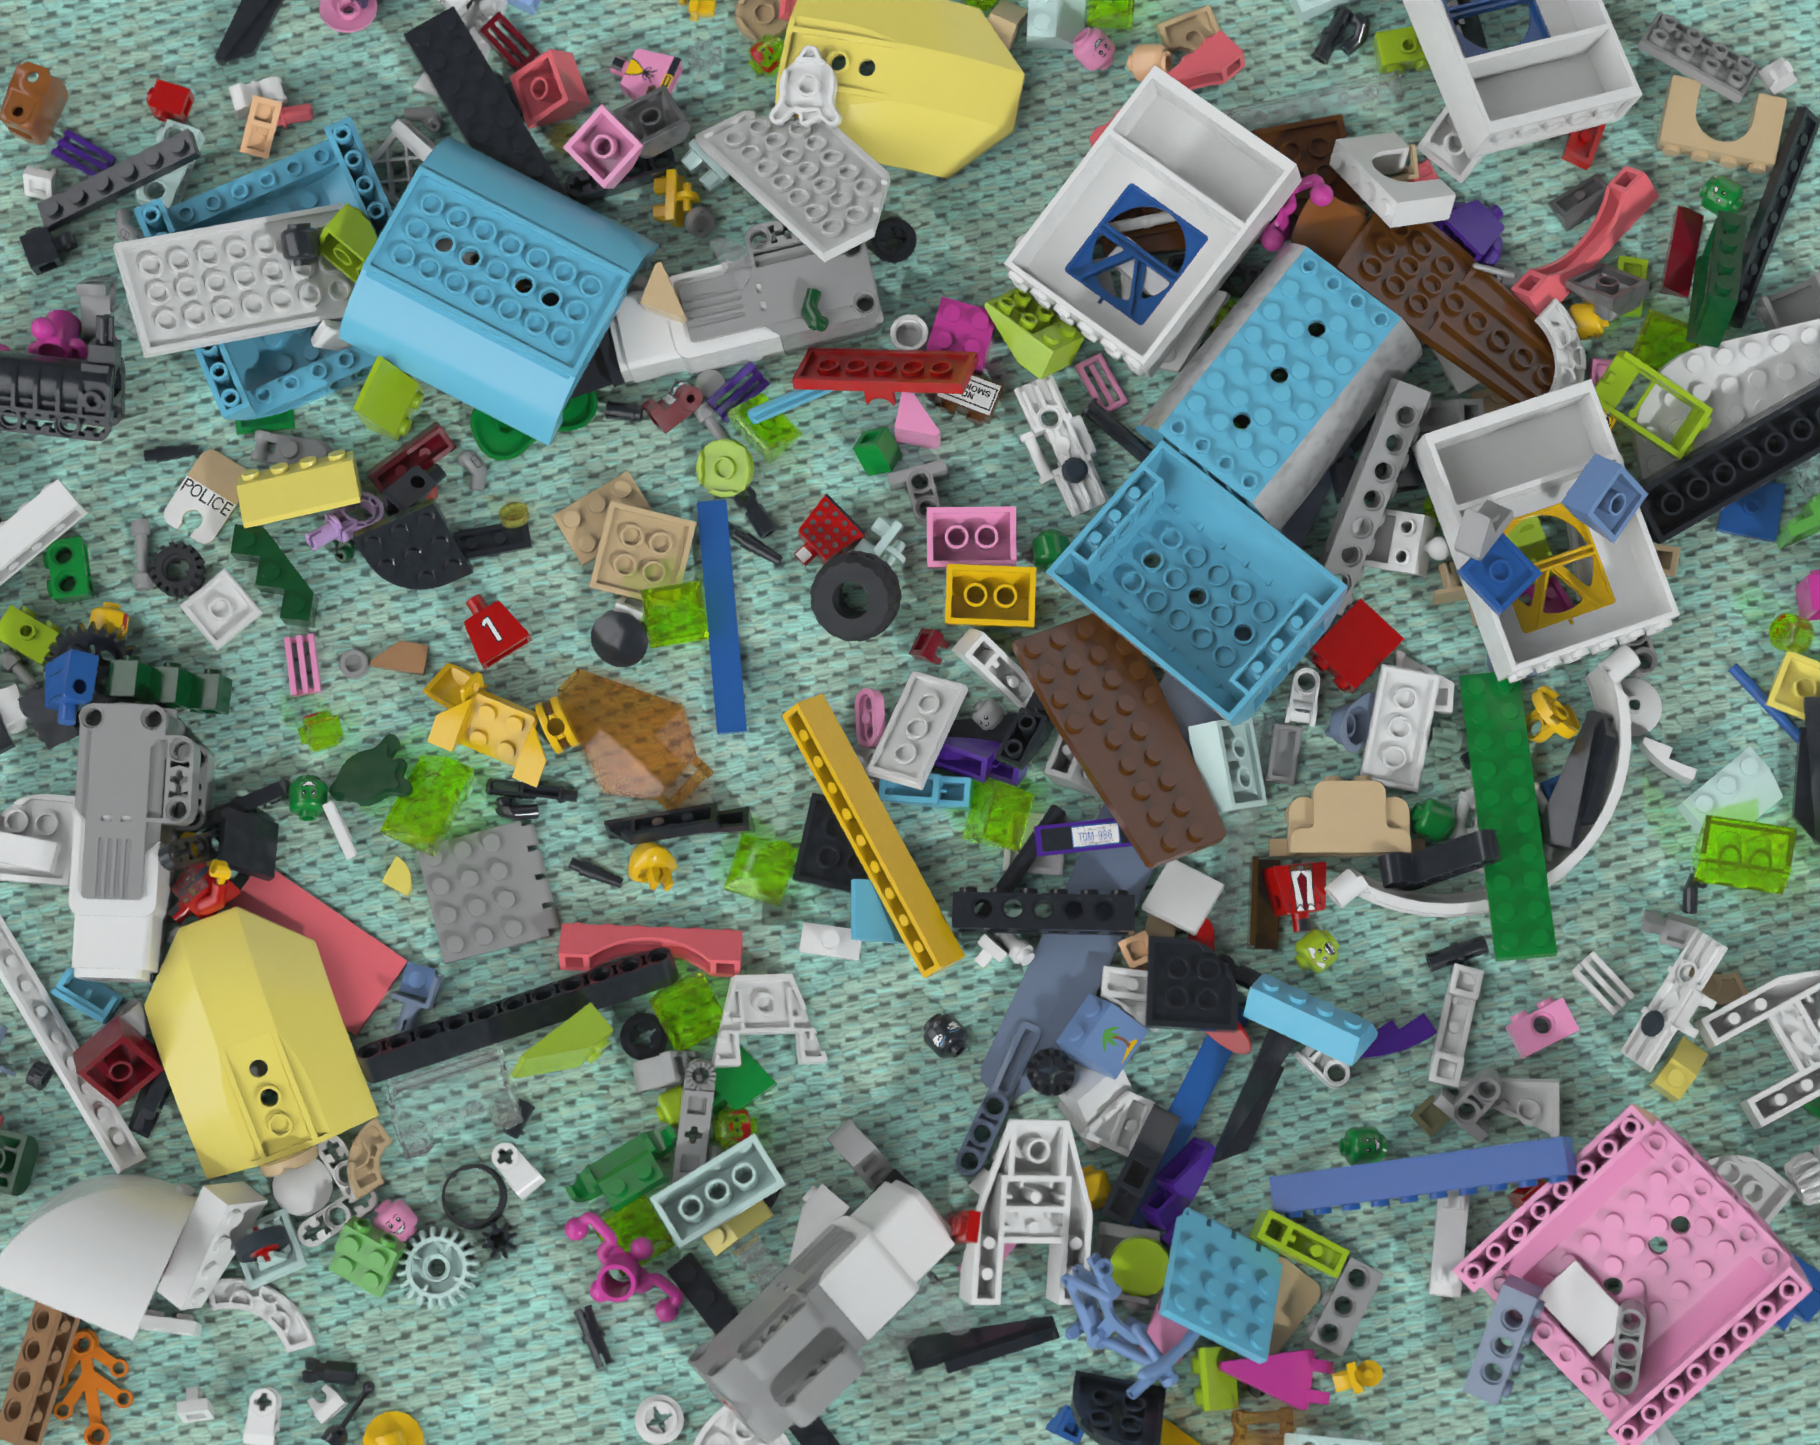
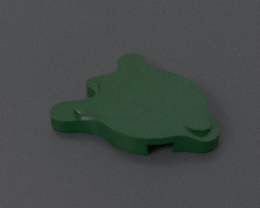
[329,734,414,807]

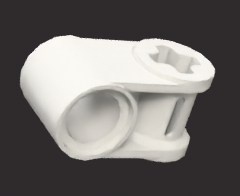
[1284,668,1320,727]
[1294,1046,1351,1089]
[492,1143,546,1201]
[243,1387,282,1445]

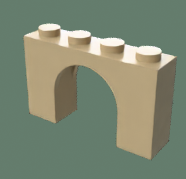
[1655,75,1788,175]

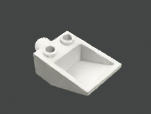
[1341,509,1451,577]

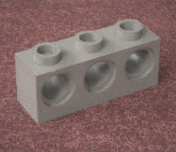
[1305,1257,1384,1357]

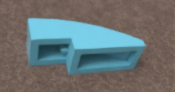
[879,773,974,811]

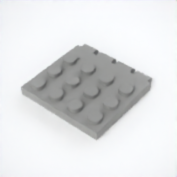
[416,820,560,964]

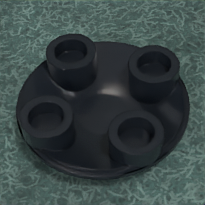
[591,610,648,667]

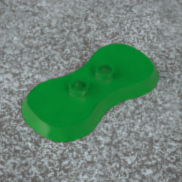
[470,391,598,461]

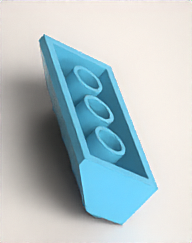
[1243,973,1378,1067]

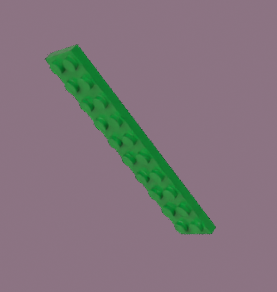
[1459,672,1557,962]

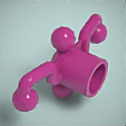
[1258,174,1333,252]
[0,310,118,360]
[564,1212,684,1322]

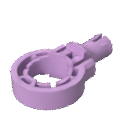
[305,491,384,551]

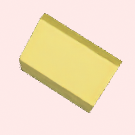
[1765,650,1820,721]

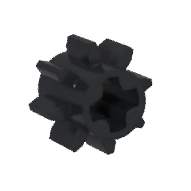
[481,1222,519,1259]

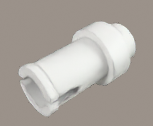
[994,933,1035,966]

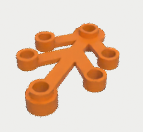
[53,1328,134,1445]

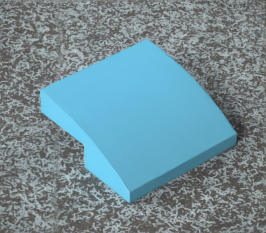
[851,879,905,944]

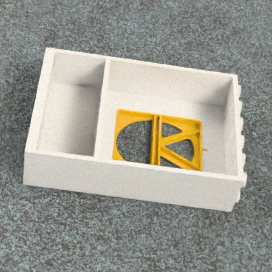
[1412,379,1680,683]

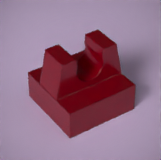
[909,628,950,665]

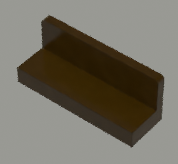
[1247,856,1281,951]

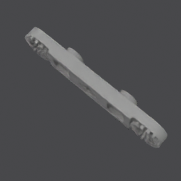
[671,1058,716,1184]

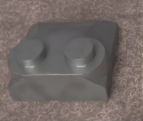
[613,85,691,158]
[1566,263,1650,321]

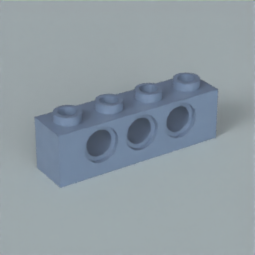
[1462,1274,1545,1406]

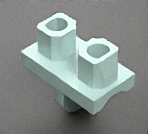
[681,139,733,193]
[854,517,907,566]

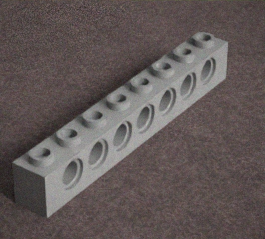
[1318,377,1431,616]

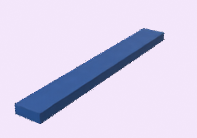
[697,500,747,735]
[1130,1007,1249,1228]

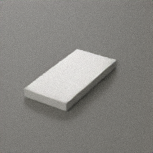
[1359,664,1441,793]
[866,671,968,790]

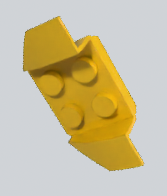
[427,690,547,788]

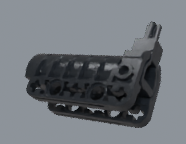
[0,314,126,441]

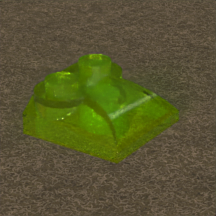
[641,580,710,649]
[723,834,799,907]
[649,972,723,1051]
[592,1194,675,1277]

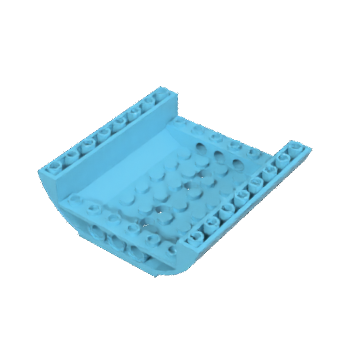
[133,116,393,420]
[339,137,660,446]

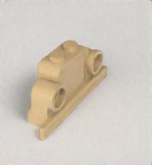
[1269,776,1425,857]

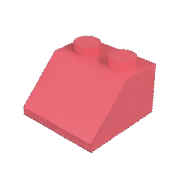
[510,49,590,129]

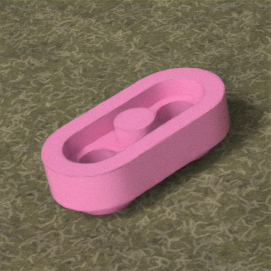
[855,688,885,748]

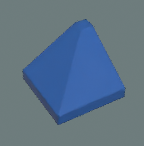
[1045,1405,1084,1445]

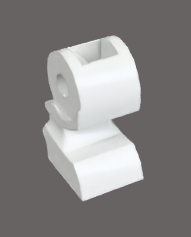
[228,77,288,120]

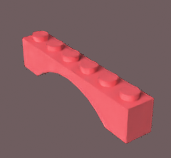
[1089,30,1245,148]
[1510,166,1659,316]
[558,922,743,977]

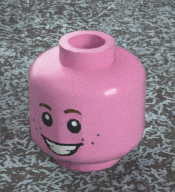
[1073,27,1115,71]
[372,1198,418,1242]

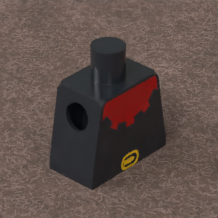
[382,463,446,516]

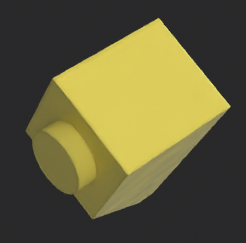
[1648,1036,1708,1103]
[702,1200,774,1256]

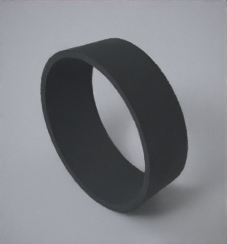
[441,1164,507,1230]

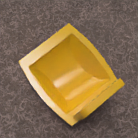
[422,662,488,709]

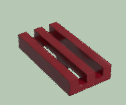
[478,11,540,72]

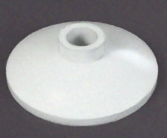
[1621,678,1662,736]

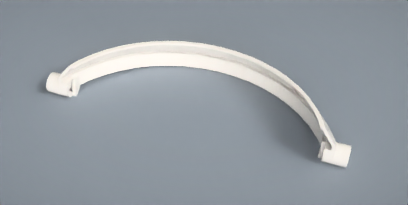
[1324,644,1641,918]

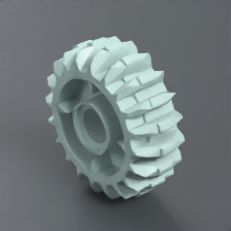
[397,1227,480,1310]

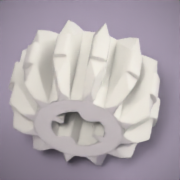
[1784,1152,1820,1206]

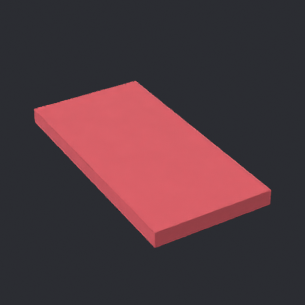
[228,870,409,1036]

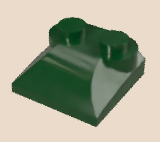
[0,1129,39,1196]

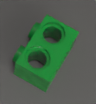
[43,536,95,605]

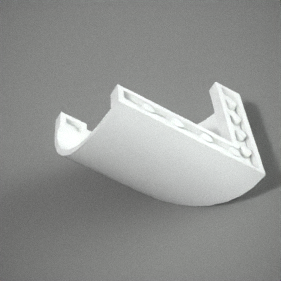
[0,1174,199,1340]

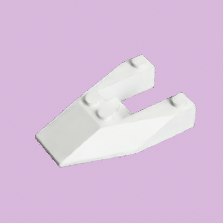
[1694,970,1820,1130]
[959,1119,1093,1305]

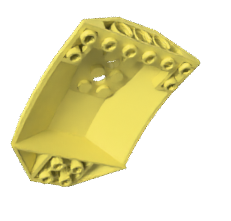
[775,0,1025,179]
[144,906,379,1180]

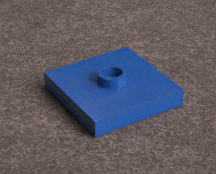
[1716,481,1786,543]
[1456,533,1542,616]

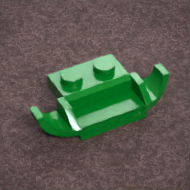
[565,1125,677,1212]

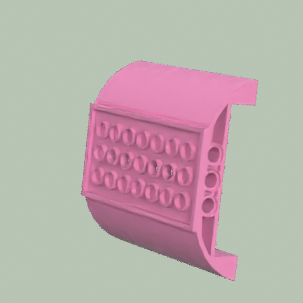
[1452,1104,1813,1445]

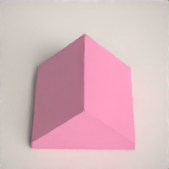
[894,392,941,450]

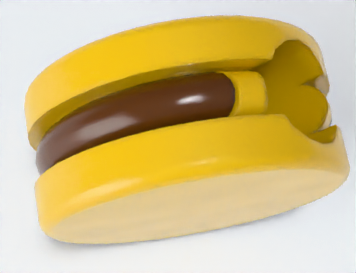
[535,695,580,754]

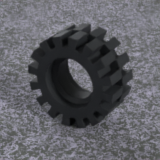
[150,542,207,598]

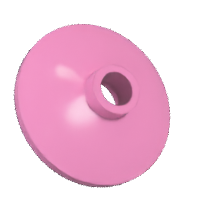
[319,0,377,33]

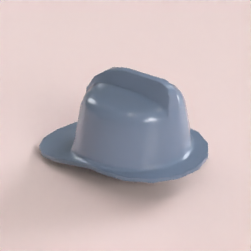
[1325,692,1375,753]

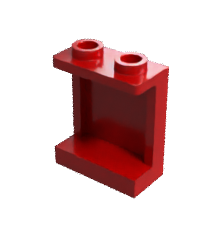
[1309,598,1404,694]

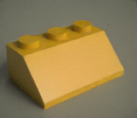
[945,564,1036,629]

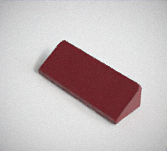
[1659,205,1704,299]
[365,421,457,496]

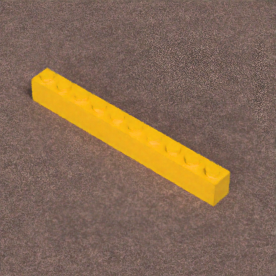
[782,693,966,979]

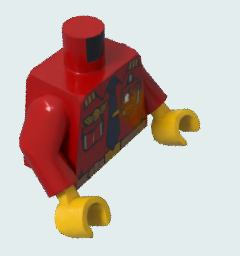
[167,831,241,925]

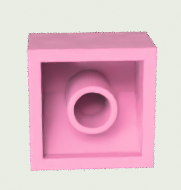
[563,104,644,189]

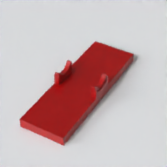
[792,348,978,406]

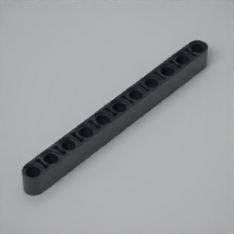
[356,947,680,1083]

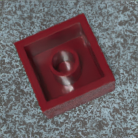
[72,1016,164,1107]

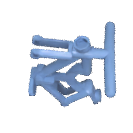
[1061,1252,1200,1400]

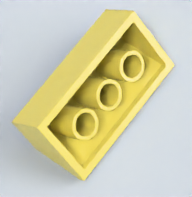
[236,449,362,529]

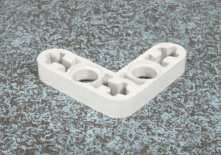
[297,1136,378,1247]

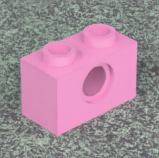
[1505,996,1580,1059]

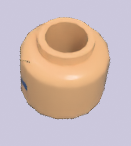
[1127,44,1172,82]

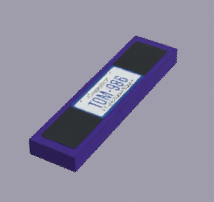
[1034,818,1132,857]

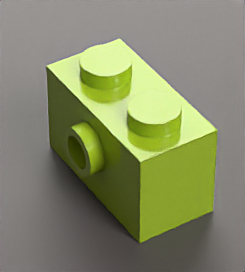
[1373,26,1431,76]
[0,605,62,667]

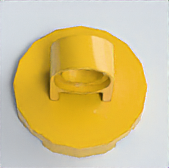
[1525,685,1581,743]
[363,1411,425,1445]

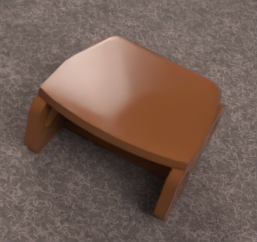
[0,61,69,145]
[1291,187,1371,268]

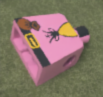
[610,49,683,100]

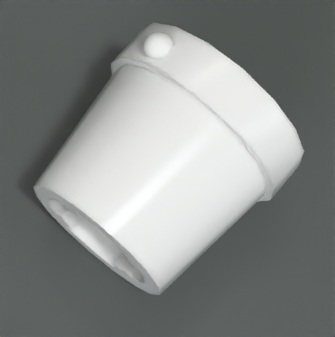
[890,314,928,350]

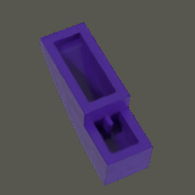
[934,737,1028,787]
[1357,1013,1438,1061]
[1139,1137,1216,1232]

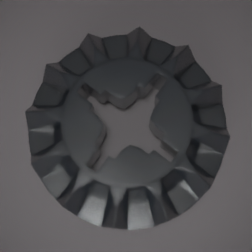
[870,218,917,265]
[620,1013,669,1060]
[1027,1047,1076,1096]

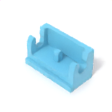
[51,968,125,1024]

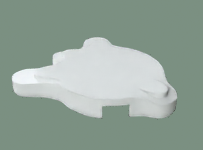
[769,45,842,127]

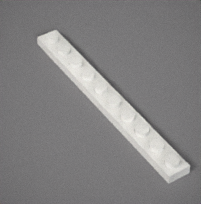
[0,915,146,1175]

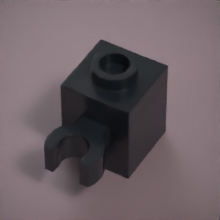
[19,226,79,276]

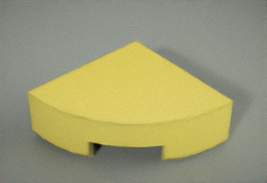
[381,856,412,897]

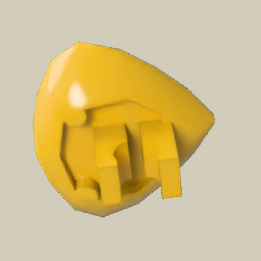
[628,842,678,891]

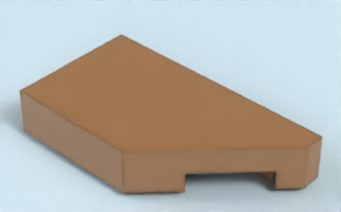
[369,641,430,676]

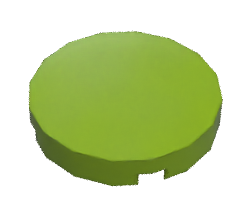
[696,438,755,498]
[1110,1235,1169,1297]

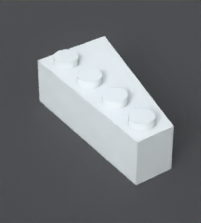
[156,1181,268,1310]

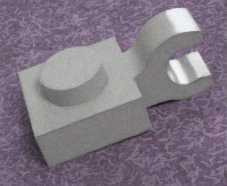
[1641,909,1698,949]

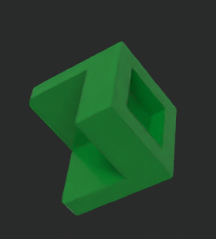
[852,426,902,476]

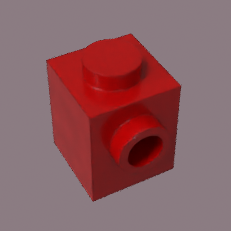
[146,79,195,124]

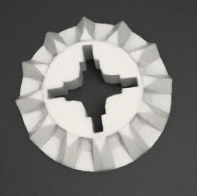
[635,1395,684,1445]

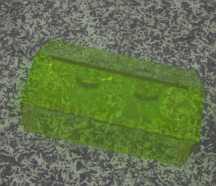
[380,755,474,857]
[1692,815,1796,895]

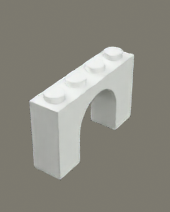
[1330,132,1456,228]

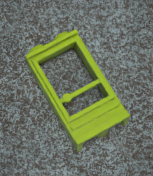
[1595,351,1714,460]

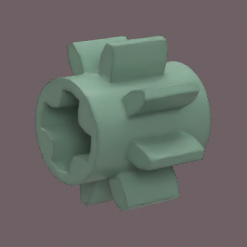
[1427,720,1463,759]

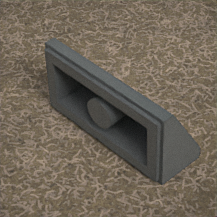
[1548,174,1608,231]

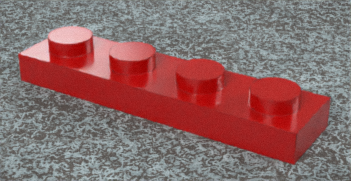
[943,1210,982,1245]

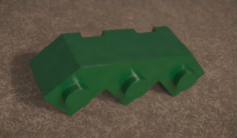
[230,524,319,628]
[107,656,232,715]

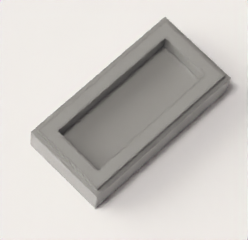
[1265,722,1303,786]

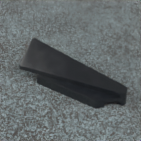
[1792,697,1820,845]
[1540,710,1617,851]
[604,802,755,845]
[905,1316,1060,1374]

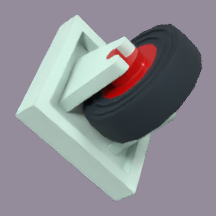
[234,1208,308,1290]

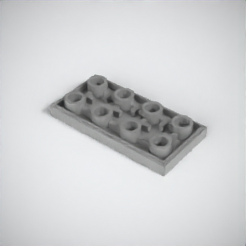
[1637,12,1760,104]

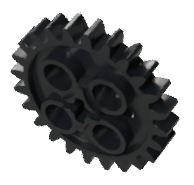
[43,621,141,713]

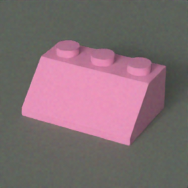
[927,506,1017,569]

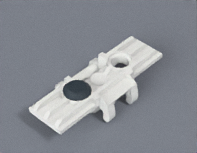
[1014,374,1109,518]
[1620,929,1728,1073]

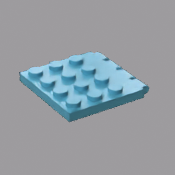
[1159,1207,1283,1364]

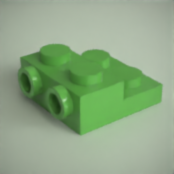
[1776,493,1820,549]
[328,1215,407,1298]

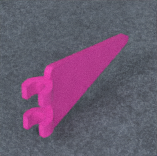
[1217,1349,1334,1410]

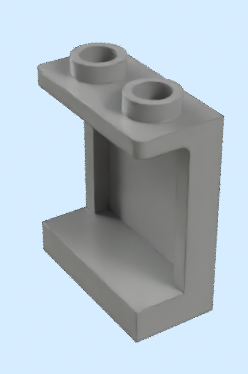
[1755,271,1820,330]
[1089,1221,1161,1310]

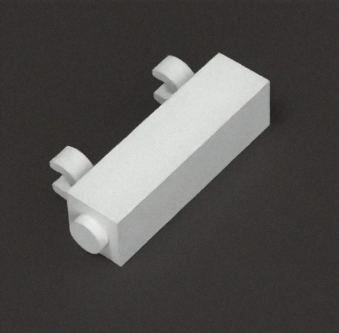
[1428,1190,1470,1298]

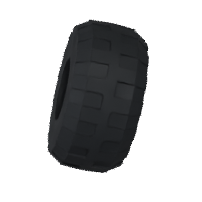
[810,551,902,642]

